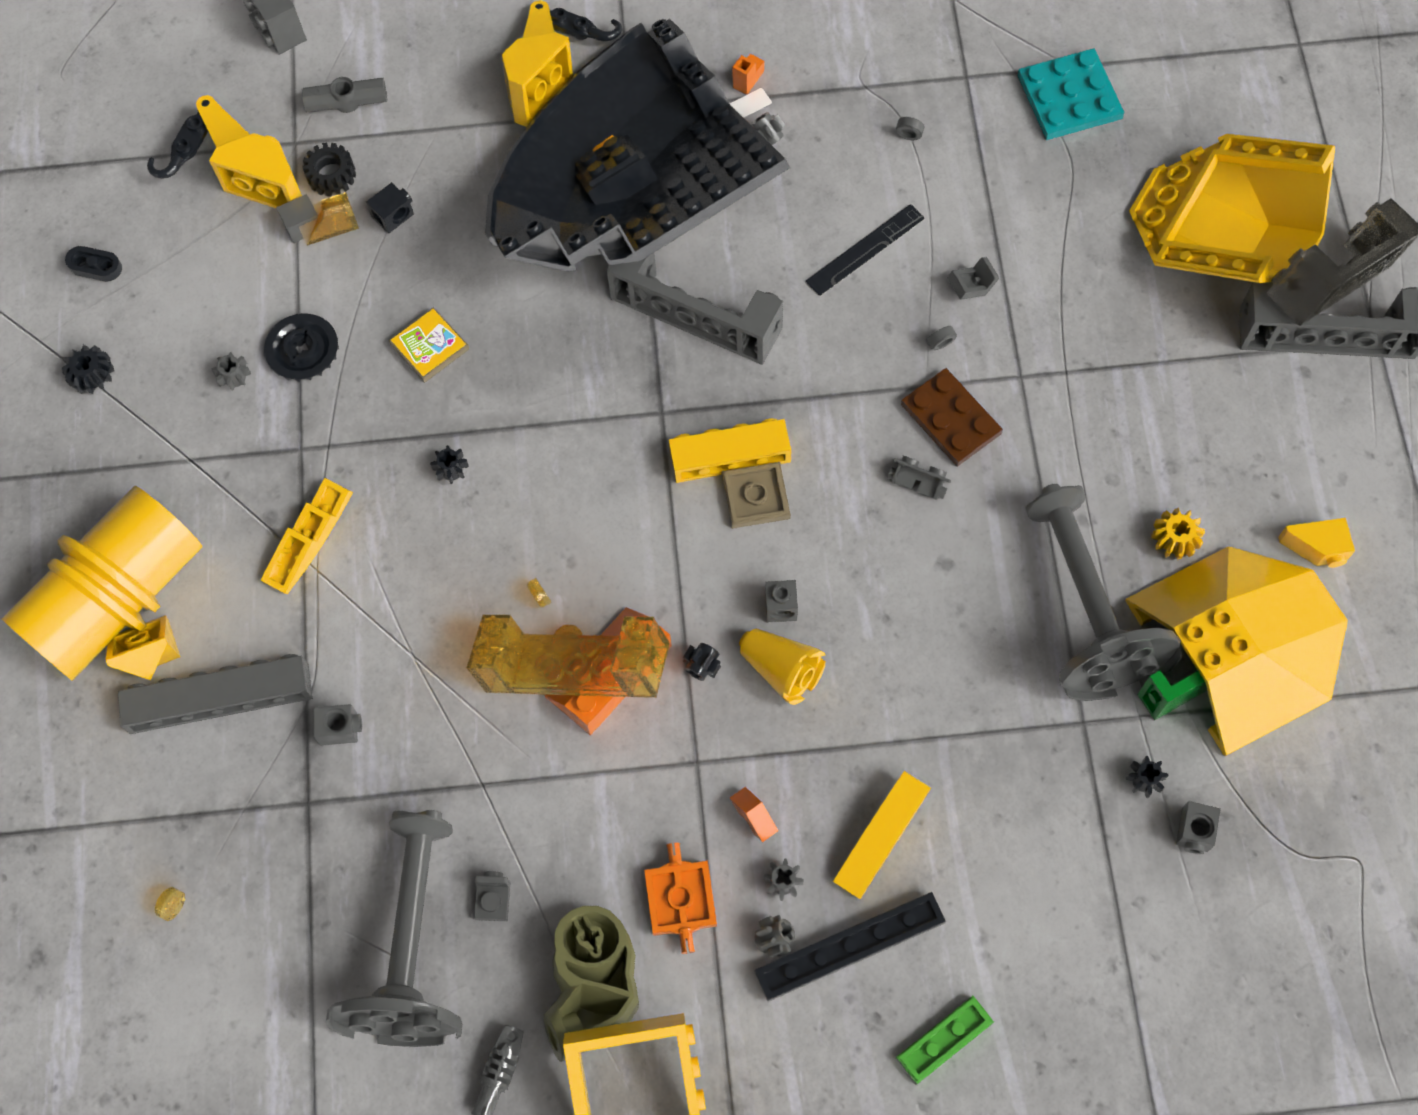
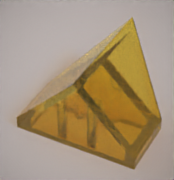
[307,192,359,246]

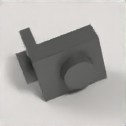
[947,257,999,300]

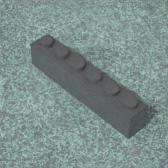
[118,654,313,734]

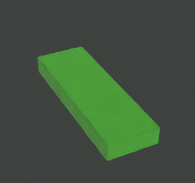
[896,996,994,1085]

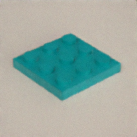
[1017,48,1125,140]

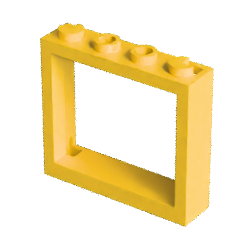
[563,1013,706,1115]

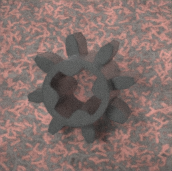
[752,112,785,145]
[212,352,251,390]
[764,858,804,901]
[754,915,795,958]

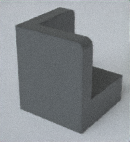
[276,194,318,243]

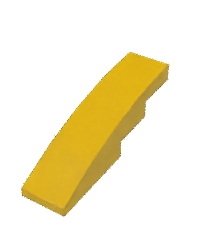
[261,478,353,594]
[833,771,931,899]

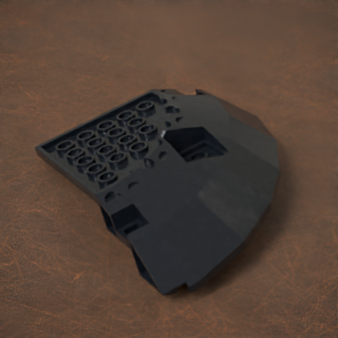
[485,19,790,272]

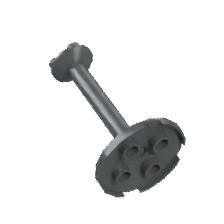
[1025,484,1183,701]
[326,810,463,1047]

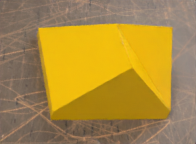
[105,615,180,680]

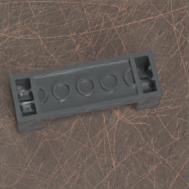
[607,253,783,365]
[1239,282,1418,359]

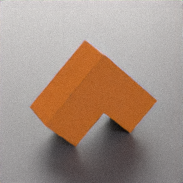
[732,54,764,95]
[730,787,778,842]

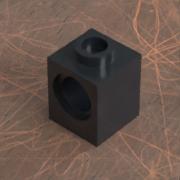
[366,182,414,234]

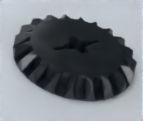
[264,313,339,382]

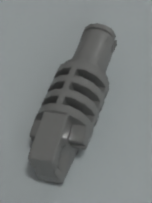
[471,1025,524,1115]

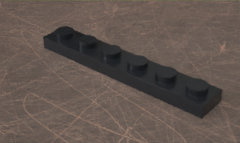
[754,892,946,1002]

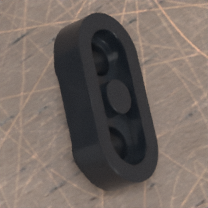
[65,246,122,282]

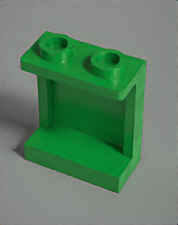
[1137,670,1208,720]

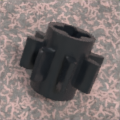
[430,445,469,484]
[683,643,721,681]
[1126,756,1169,798]

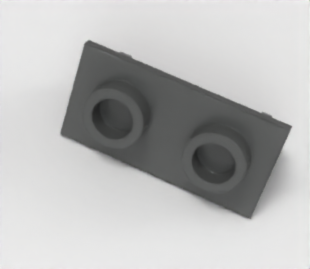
[888,455,951,500]

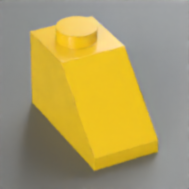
[1278,518,1355,568]

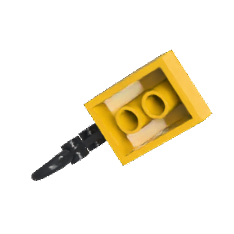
[502,0,622,127]
[147,95,302,208]

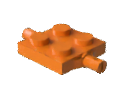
[644,842,717,954]

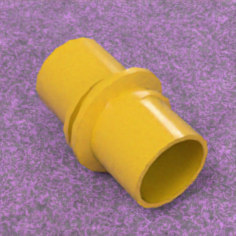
[1,486,202,681]

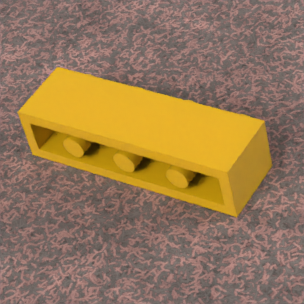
[669,418,791,483]

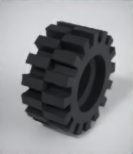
[302,142,356,197]

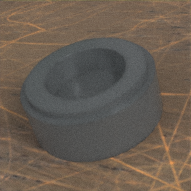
[896,117,925,141]
[927,326,957,350]

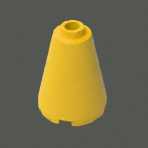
[739,628,826,705]

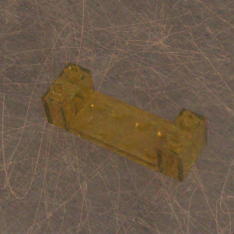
[466,615,670,698]

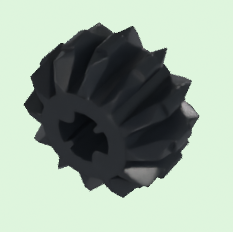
[62,344,115,394]

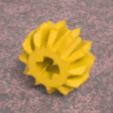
[1151,507,1205,561]

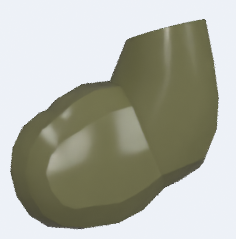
[544,906,639,1062]

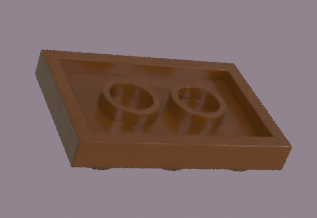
[901,368,1003,467]

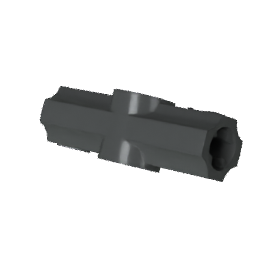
[302,77,388,113]

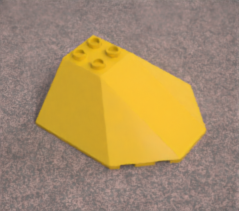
[1129,134,1335,283]
[1125,546,1348,756]

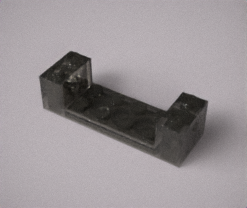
[1266,198,1418,326]

